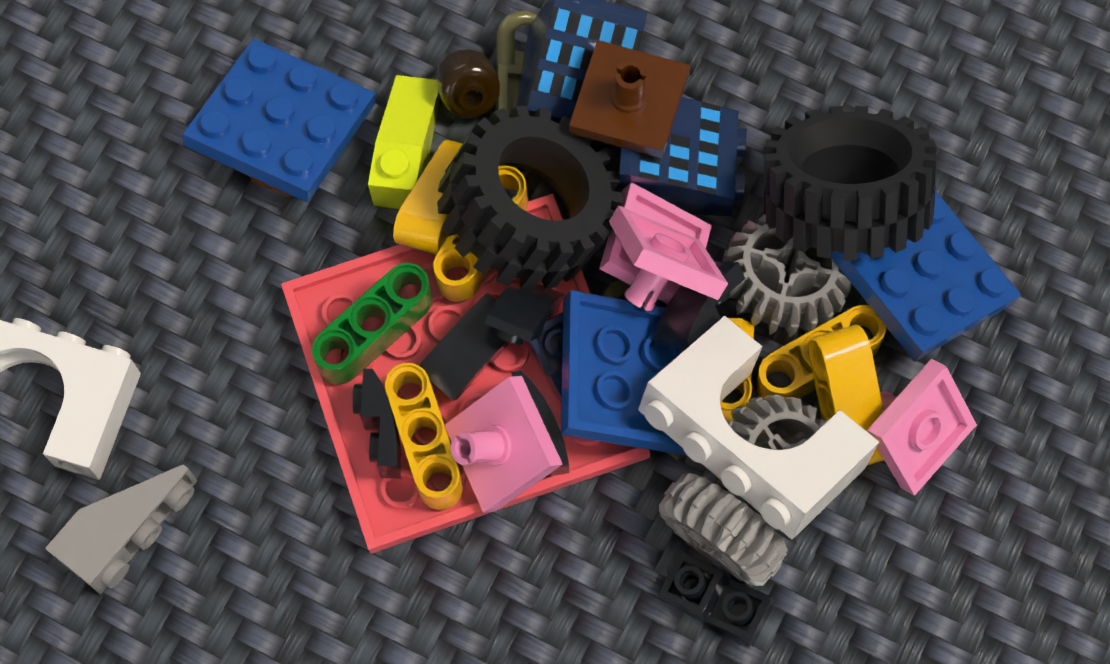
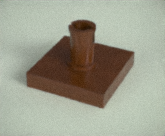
[569,40,690,159]

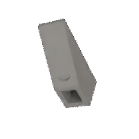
[45,464,197,595]

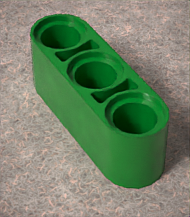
[312,263,433,385]

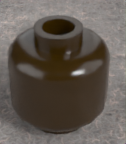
[436,49,500,118]

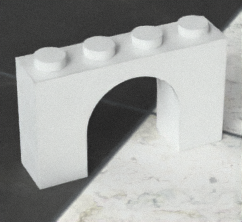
[638,316,879,540]
[0,318,141,480]

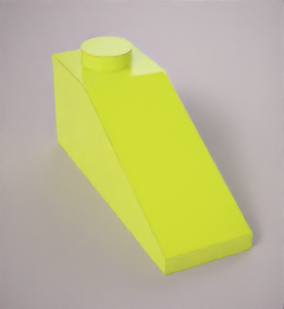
[368,75,440,209]

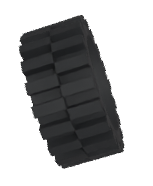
[764,105,937,260]
[437,106,623,290]

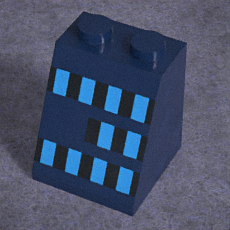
[516,0,647,150]
[619,97,747,216]

